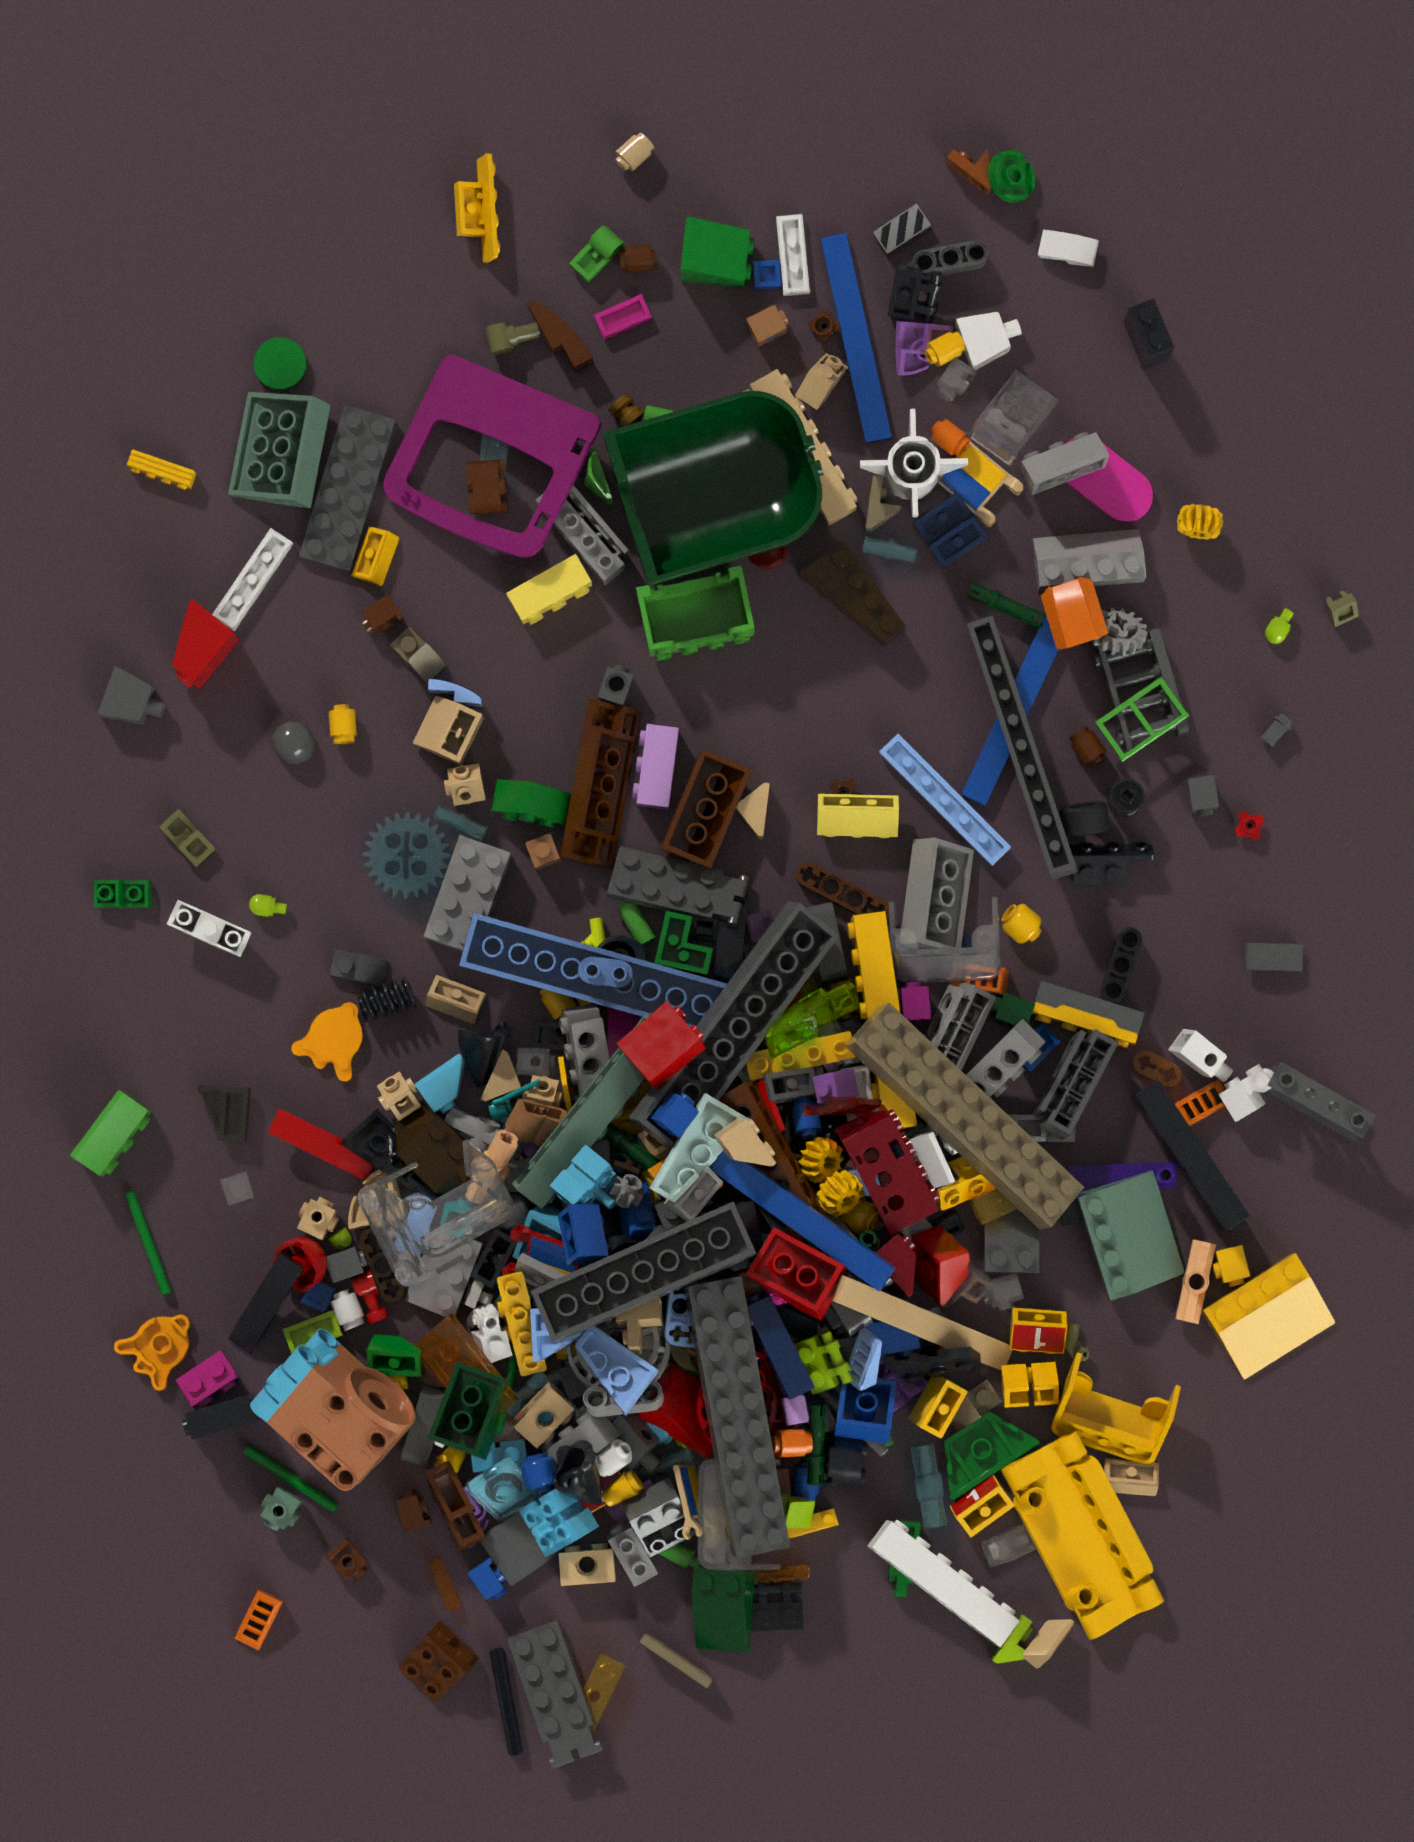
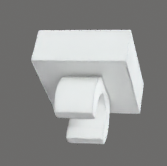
[461,1278,493,1309]

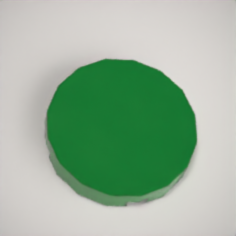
[988,149,1036,203]
[254,338,307,391]

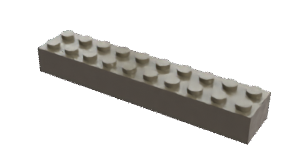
[845,1003,1084,1230]

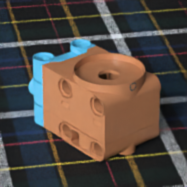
[250,1329,416,1491]

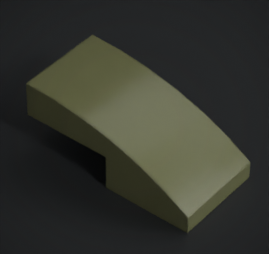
[159,809,216,867]

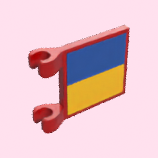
[502,1224,579,1284]

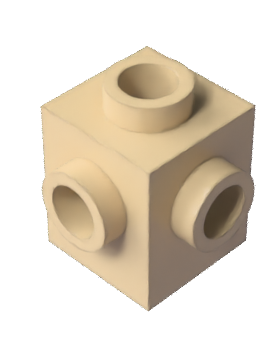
[444,763,486,806]
[377,1071,421,1121]
[522,1075,562,1107]
[297,1197,339,1240]

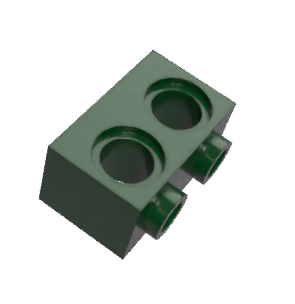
[990,993,1035,1029]

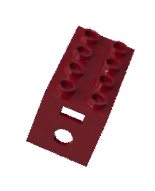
[835,1104,940,1235]

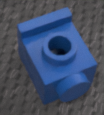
[467,1557,508,1601]

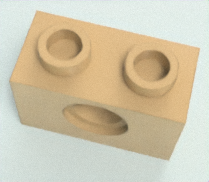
[511,1382,574,1448]
[558,1543,616,1586]

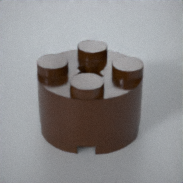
[466,459,508,515]

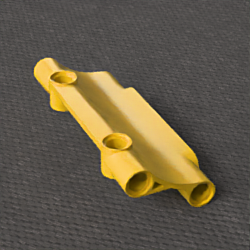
[1001,1430,1164,1640]

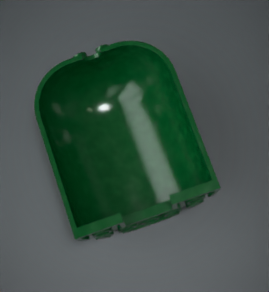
[603,391,824,586]

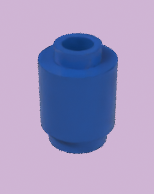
[791,1097,822,1139]
[792,1460,820,1500]

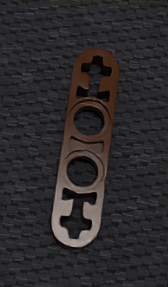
[795,862,891,920]

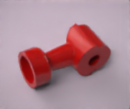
[351,1271,389,1325]

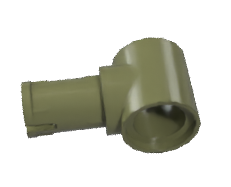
[485,322,540,356]

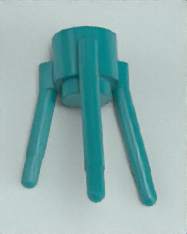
[488,1079,541,1125]

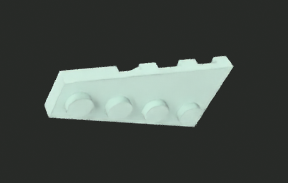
[649,1093,749,1203]

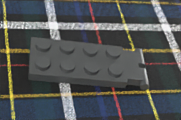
[607,846,750,928]
[507,1620,604,1769]

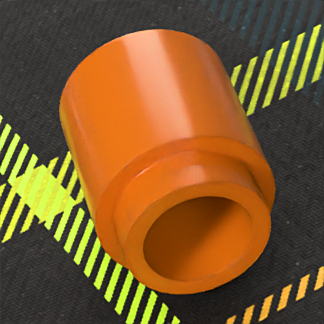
[930,419,971,457]
[771,1429,813,1458]

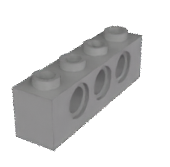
[966,1019,1045,1097]

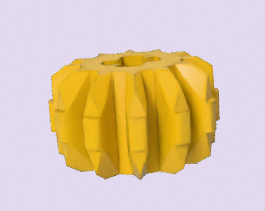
[1177,504,1223,540]
[798,1137,845,1183]
[816,1170,865,1218]

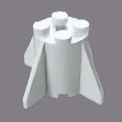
[860,409,968,517]

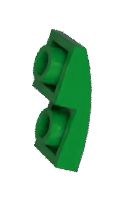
[94,880,152,908]

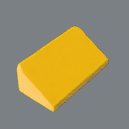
[351,526,399,586]

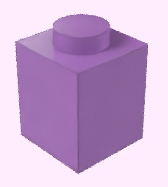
[812,1069,859,1104]

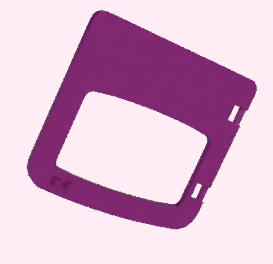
[383,355,601,558]

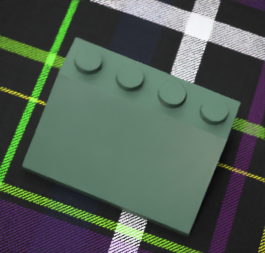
[228,392,331,508]
[1076,1170,1185,1301]

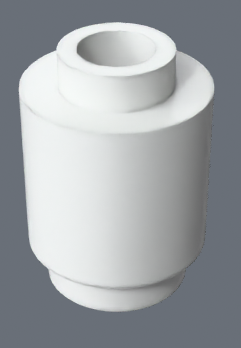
[330,1289,365,1331]
[596,1439,632,1477]

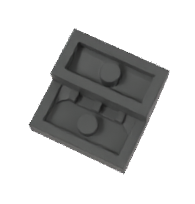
[480,1507,556,1586]

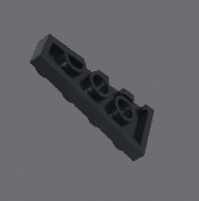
[340,1109,443,1204]

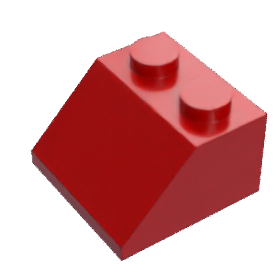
[912,1225,970,1306]

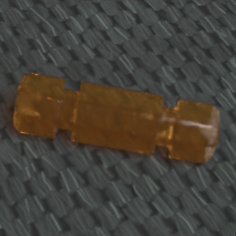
[428,1558,460,1611]
[757,1564,811,1584]

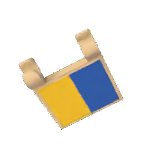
[937,442,1024,527]
[673,1465,716,1540]

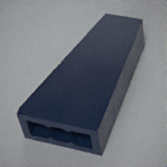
[746,1292,815,1400]

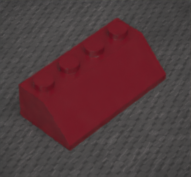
[875,1234,916,1298]

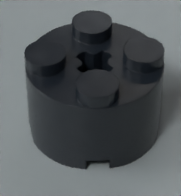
[822,1432,867,1489]

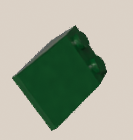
[428,1361,507,1460]
[692,1566,755,1653]

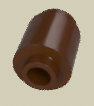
[619,244,658,273]
[1069,726,1107,768]

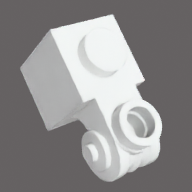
[1219,1064,1274,1122]
[471,1304,512,1364]

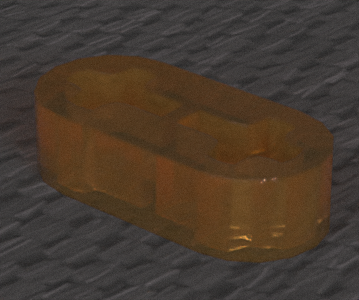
[1132,1050,1182,1087]

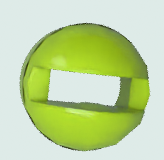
[328,1226,352,1250]

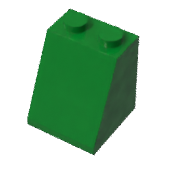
[681,217,755,288]

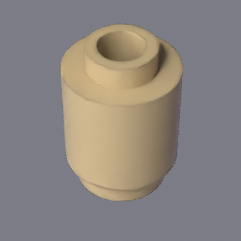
[615,132,654,172]

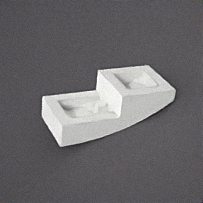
[1038,230,1099,267]

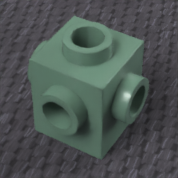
[260,1486,303,1531]

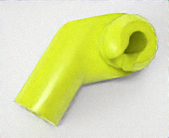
[581,917,605,947]

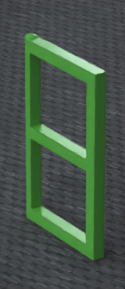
[1095,677,1189,762]

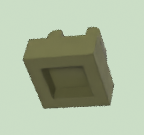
[1326,591,1359,627]

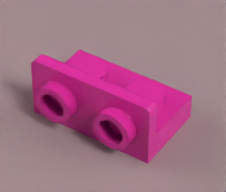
[176,1350,239,1409]

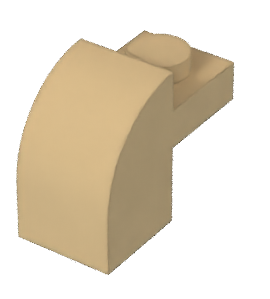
[616,1297,663,1354]

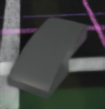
[1245,943,1303,972]

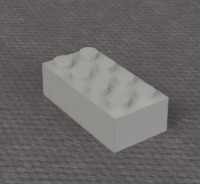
[424,835,512,952]

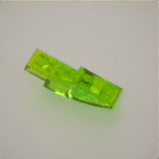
[765,981,859,1059]

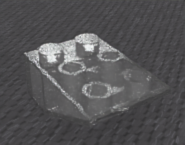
[967,370,1059,467]

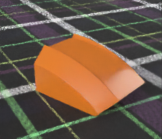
[1041,577,1108,650]

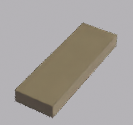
[639,1632,713,1688]

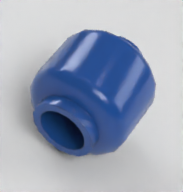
[521,1452,557,1494]

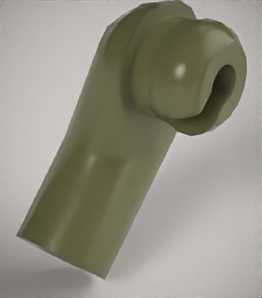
[1065,1323,1090,1362]

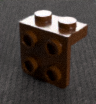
[399,1621,479,1703]

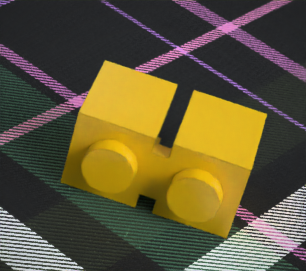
[1001,1362,1059,1408]

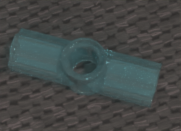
[911,1444,947,1529]

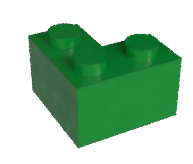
[491,779,571,828]
[655,911,713,977]

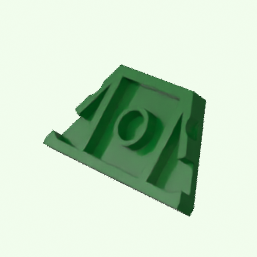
[943,1411,1040,1500]

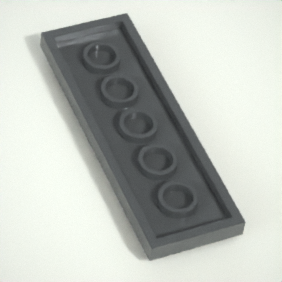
[299,405,396,573]

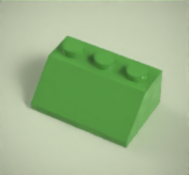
[70,1090,152,1176]

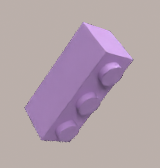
[632,724,679,810]

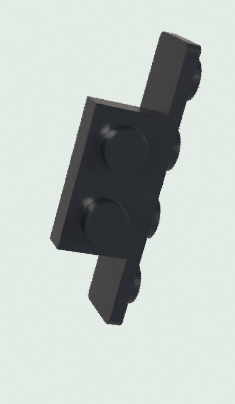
[1069,842,1154,885]

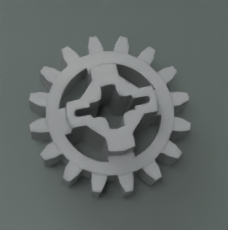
[1093,608,1147,656]

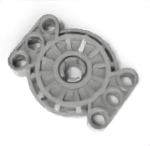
[566,1317,671,1417]

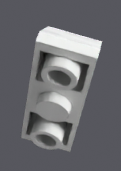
[167,900,252,957]

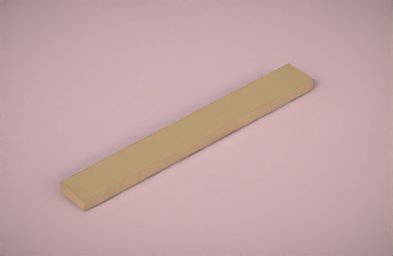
[831,1275,1012,1371]

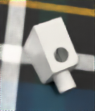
[955,312,1022,372]
[1168,1029,1233,1082]

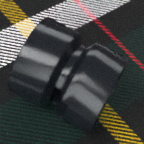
[1107,778,1145,817]

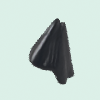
[458,1021,511,1087]
[553,1440,602,1505]

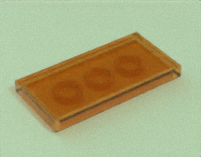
[414,1313,519,1416]

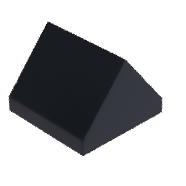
[930,1209,965,1236]

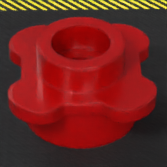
[1235,811,1264,841]

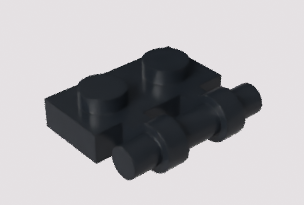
[887,264,942,323]
[751,1580,803,1631]

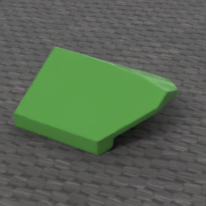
[584,447,613,506]

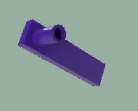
[1067,1162,1177,1193]

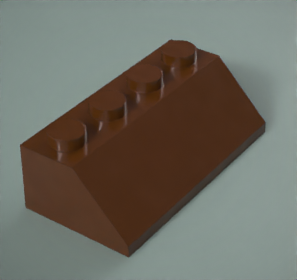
[659,749,752,869]

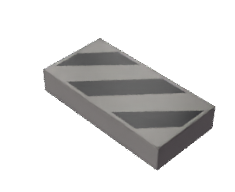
[872,204,931,256]

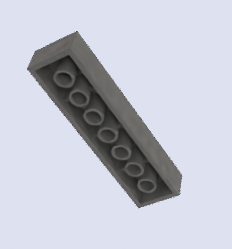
[531,1202,757,1343]

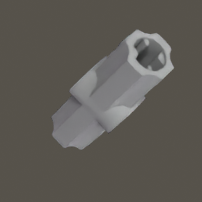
[444,1107,525,1162]

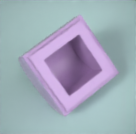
[781,1395,809,1426]

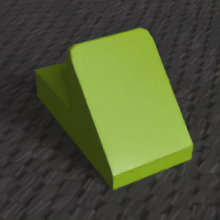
[781,1494,815,1529]
[991,1614,1033,1664]

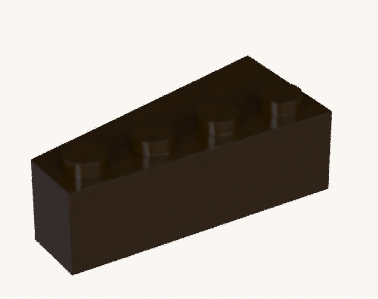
[799,541,906,647]

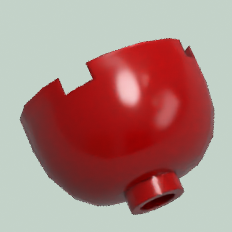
[272,1236,327,1293]

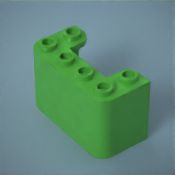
[636,566,755,661]

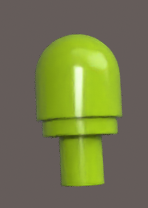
[1265,608,1294,644]
[249,894,287,917]

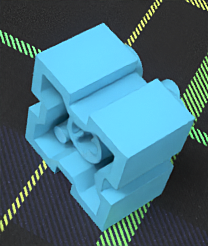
[550,1144,617,1209]
[519,1488,599,1557]

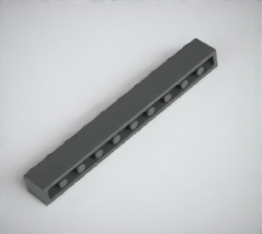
[967,615,1078,880]

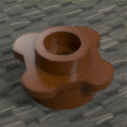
[809,310,840,342]
[830,779,857,795]

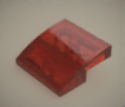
[803,1096,882,1117]

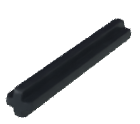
[489,1647,523,1756]

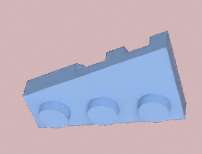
[575,1326,658,1416]

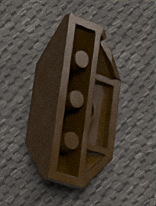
[395,1105,478,1197]

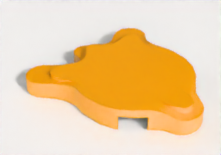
[291,1002,363,1082]
[114,1314,191,1391]

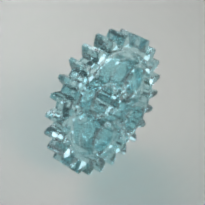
[363,811,451,899]

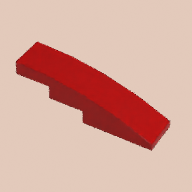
[268,1108,374,1180]

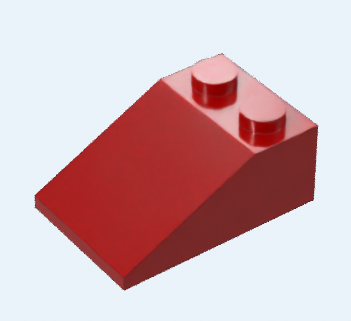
[746,1227,848,1321]
[638,1362,713,1459]

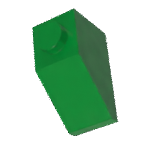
[367,1334,422,1377]

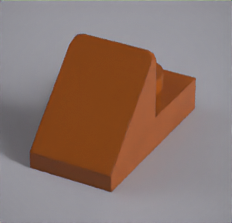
[946,149,992,196]

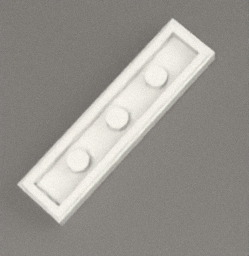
[212,528,293,632]

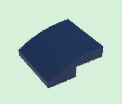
[913,491,988,567]

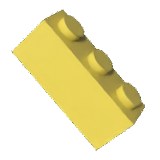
[506,554,592,625]
[817,794,899,838]

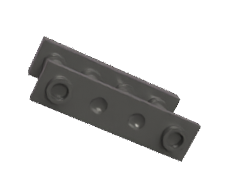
[1093,628,1189,751]
[1266,1061,1376,1141]

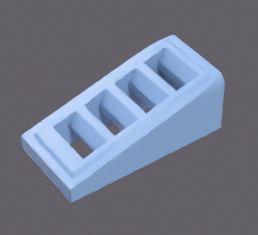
[848,1327,882,1391]

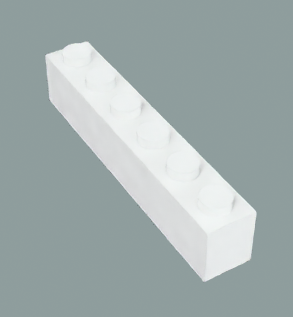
[867,1520,1019,1647]

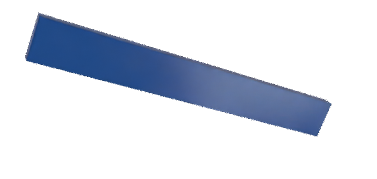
[820,233,892,444]
[961,616,1058,806]
[709,1150,896,1291]

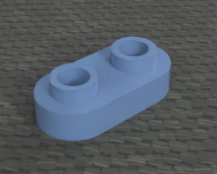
[578,957,633,987]

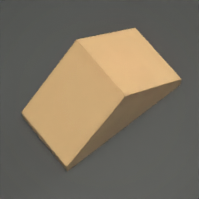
[735,783,770,839]
[481,1050,521,1102]

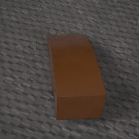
[528,301,594,373]
[424,1460,485,1551]

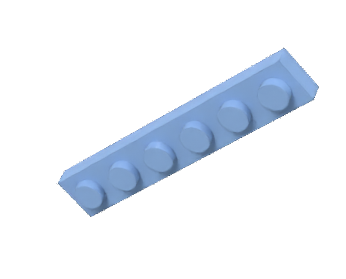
[879,734,1011,867]

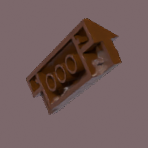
[560,699,642,868]

